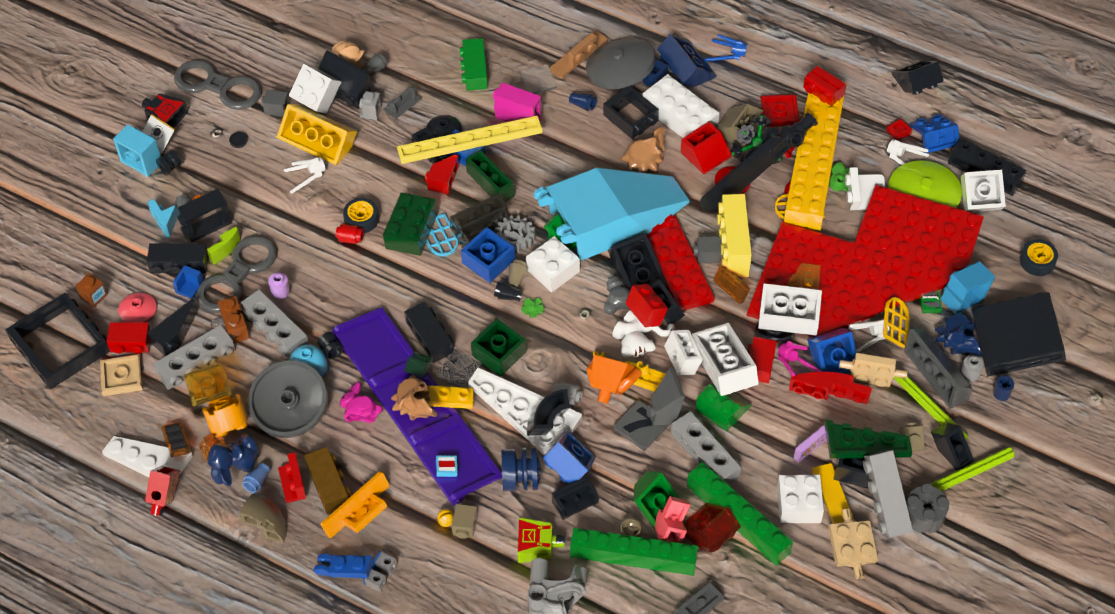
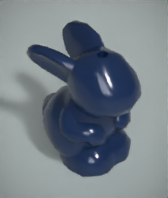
[207,434,258,486]

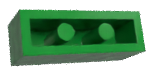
[459,38,487,91]

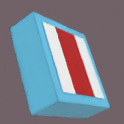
[436,456,457,477]

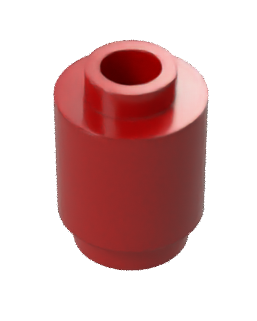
[335,223,364,244]

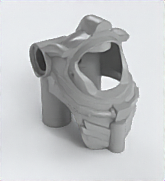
[528,558,586,614]

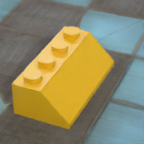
[276,104,357,165]

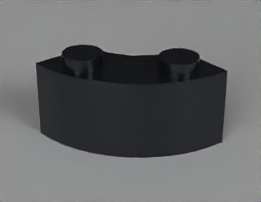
[527,389,570,436]

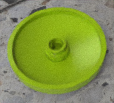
[888,160,962,209]

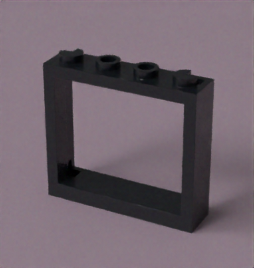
[5,293,110,390]

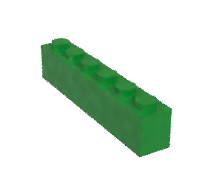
[687,462,793,566]
[570,528,698,576]

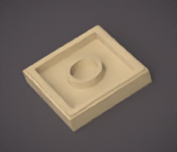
[100,354,143,396]

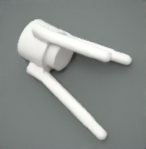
[887,139,929,165]
[284,157,325,194]
[848,319,889,353]

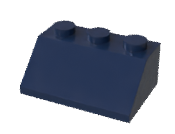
[657,34,717,88]

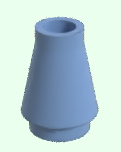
[242,463,270,493]

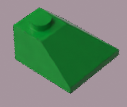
[633,471,679,529]

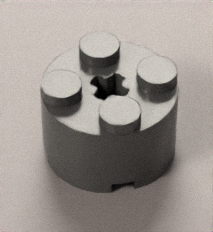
[906,484,950,533]

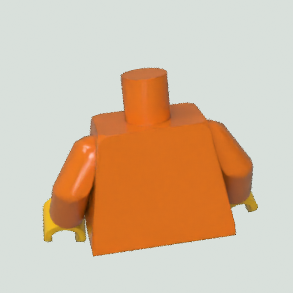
[586,351,649,404]

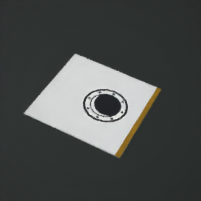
[142,114,175,156]

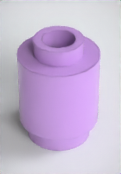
[268,273,290,300]

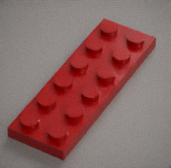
[646,214,715,311]

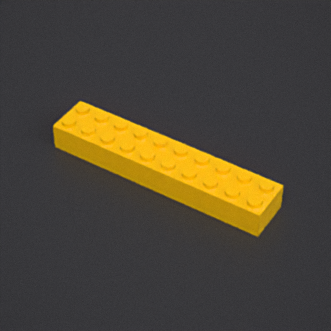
[784,83,846,231]

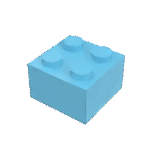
[113,124,160,177]

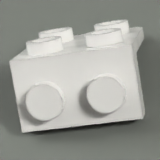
[845,167,885,210]

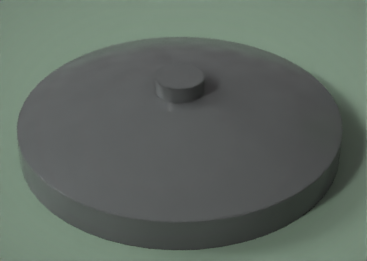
[586,38,656,89]
[248,360,328,438]

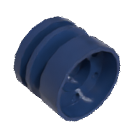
[501,448,540,491]

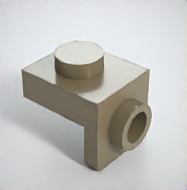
[899,422,924,451]

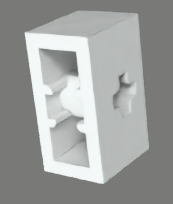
[664,330,703,375]

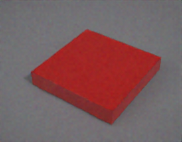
[760,95,800,127]

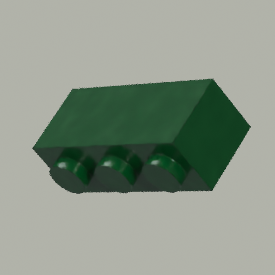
[466,150,514,206]

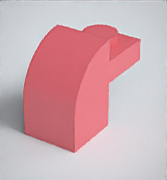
[655,496,690,543]

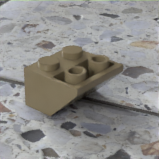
[716,103,763,147]

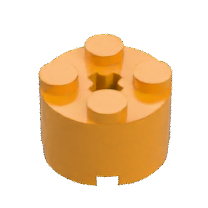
[202,394,248,437]

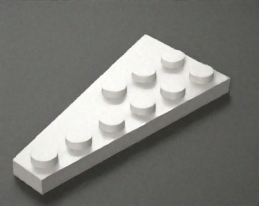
[468,368,582,455]

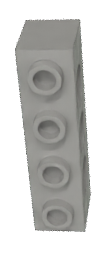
[241,290,309,358]
[153,325,235,390]
[671,411,741,485]

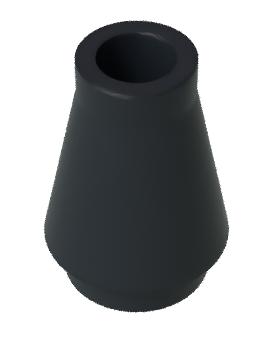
[494,282,523,302]

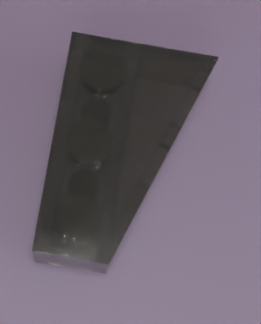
[450,194,508,248]

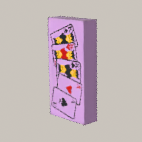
[794,426,827,463]

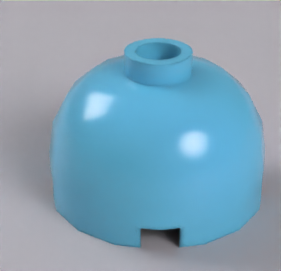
[289,344,328,379]

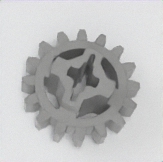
[495,215,535,253]

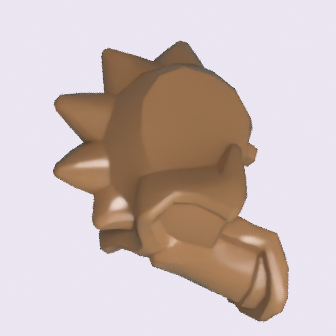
[621,126,666,173]
[391,375,438,420]

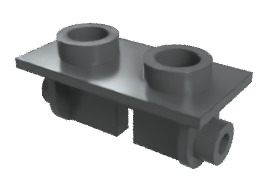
[383,86,421,119]

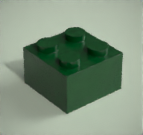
[471,318,527,377]

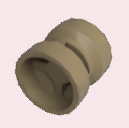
[620,519,641,537]

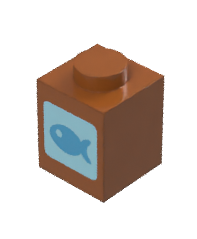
[75,273,107,307]

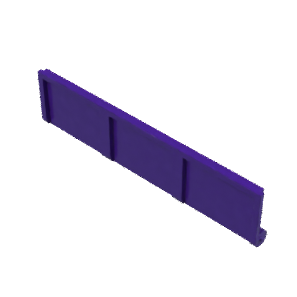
[332,307,502,506]

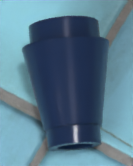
[569,93,597,111]

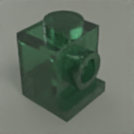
[404,352,433,378]

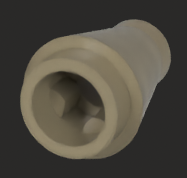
[508,260,528,289]

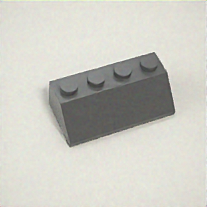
[904,328,972,409]

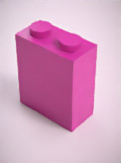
[493,83,541,122]

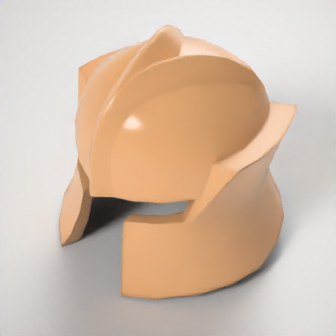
[332,40,364,68]

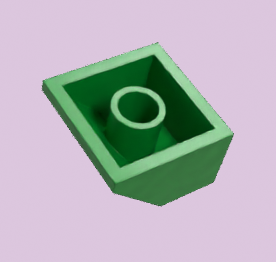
[696,384,752,432]

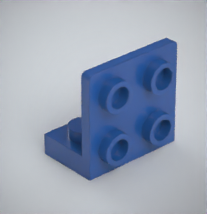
[910,114,959,153]

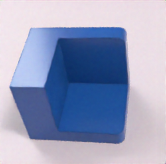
[173,265,203,299]

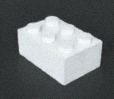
[758,284,822,335]

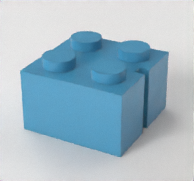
[941,262,995,315]

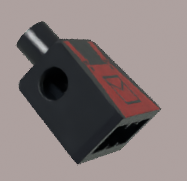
[142,94,188,128]

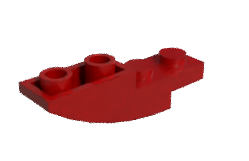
[789,372,872,405]

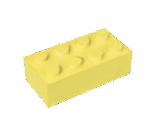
[717,194,751,277]

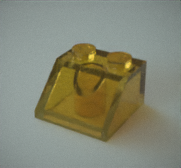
[184,363,232,406]

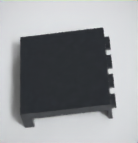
[971,292,1066,377]

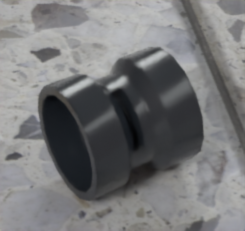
[156,150,181,174]
[317,332,344,359]

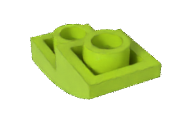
[207,227,240,265]

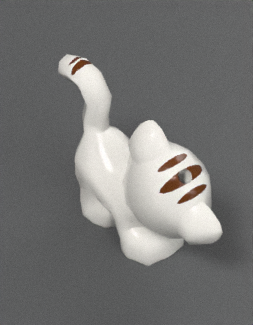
[612,310,675,358]

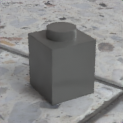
[261,89,290,117]
[693,237,721,263]

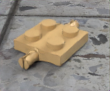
[839,353,908,387]
[828,509,878,580]

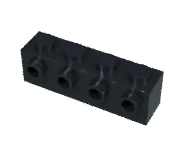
[948,138,1026,196]

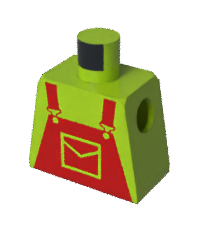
[517,518,564,563]

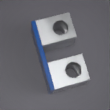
[363,551,397,592]

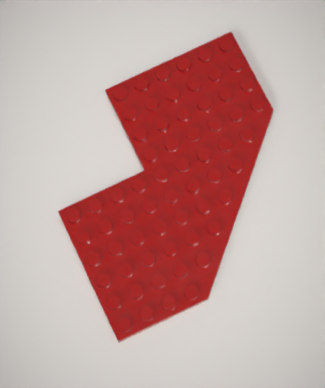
[747,185,984,337]

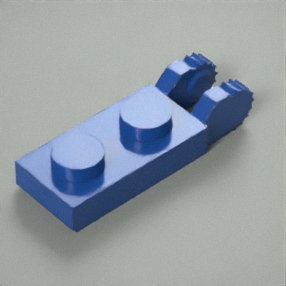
[313,554,374,578]

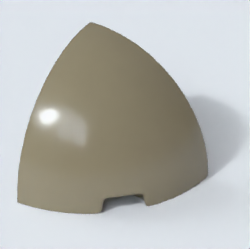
[240,492,287,543]

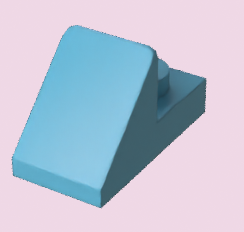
[147,199,178,238]

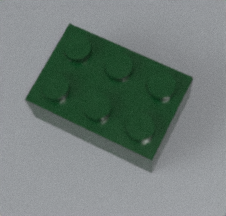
[383,192,438,256]

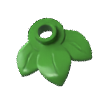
[829,162,860,192]

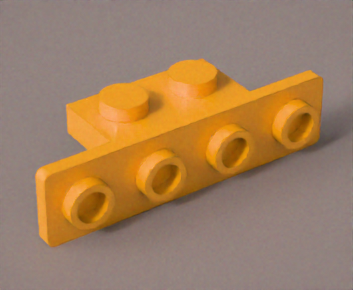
[321,471,389,538]

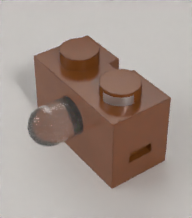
[210,296,249,343]

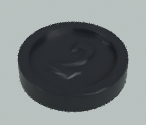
[229,132,247,148]

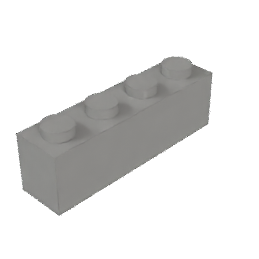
[863,450,913,538]

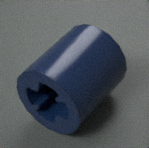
[993,376,1014,401]

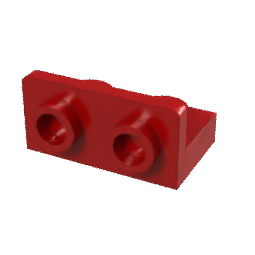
[278,452,306,503]

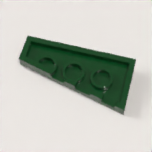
[824,420,912,459]

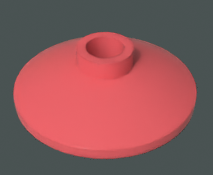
[118,293,157,323]

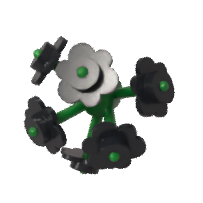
[731,115,783,164]

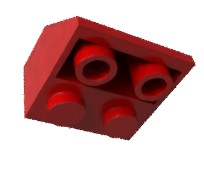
[680,122,732,174]

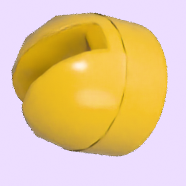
[437,508,454,527]

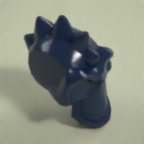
[935,312,982,357]

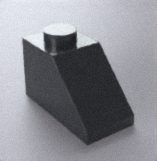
[931,423,974,470]

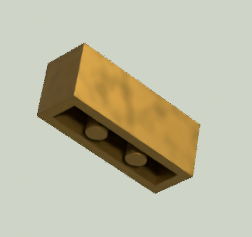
[304,447,351,514]

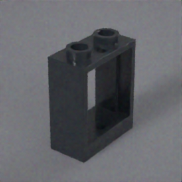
[603,86,659,139]
[177,189,232,242]

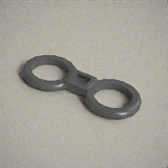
[174,60,261,110]
[196,236,276,313]

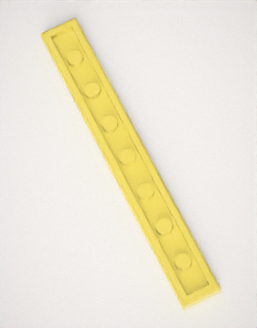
[397,116,542,164]

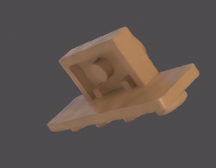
[549,30,607,79]

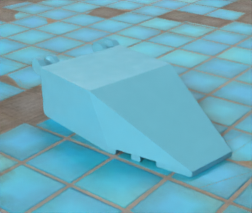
[533,168,689,260]

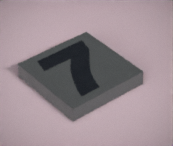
[613,400,669,452]

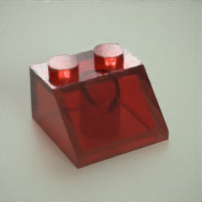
[683,503,741,553]

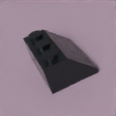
[318,50,371,110]

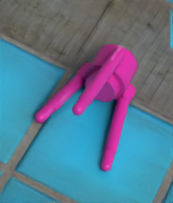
[778,341,822,376]

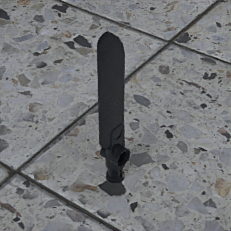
[700,112,818,211]

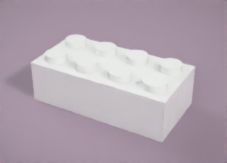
[643,74,719,138]
[692,323,758,396]

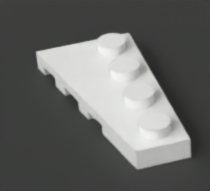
[102,436,193,477]

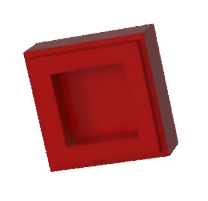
[886,119,913,141]

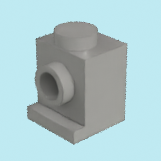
[359,91,381,120]

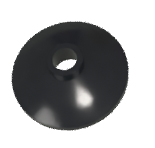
[426,115,462,138]
[755,324,794,343]

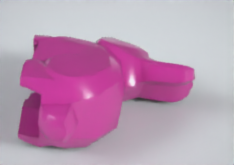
[340,382,383,423]

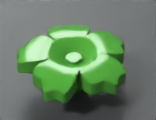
[521,298,545,318]

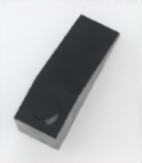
[148,298,198,356]

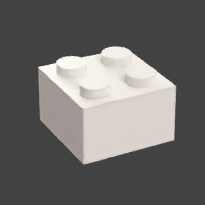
[289,64,341,114]
[961,170,1006,212]
[526,236,580,293]
[777,475,824,523]

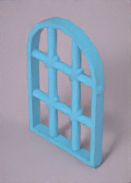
[426,213,458,256]

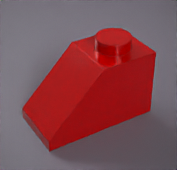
[425,155,459,194]

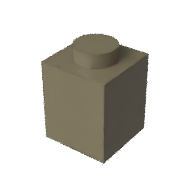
[452,504,477,539]

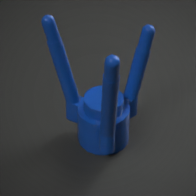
[704,34,747,61]

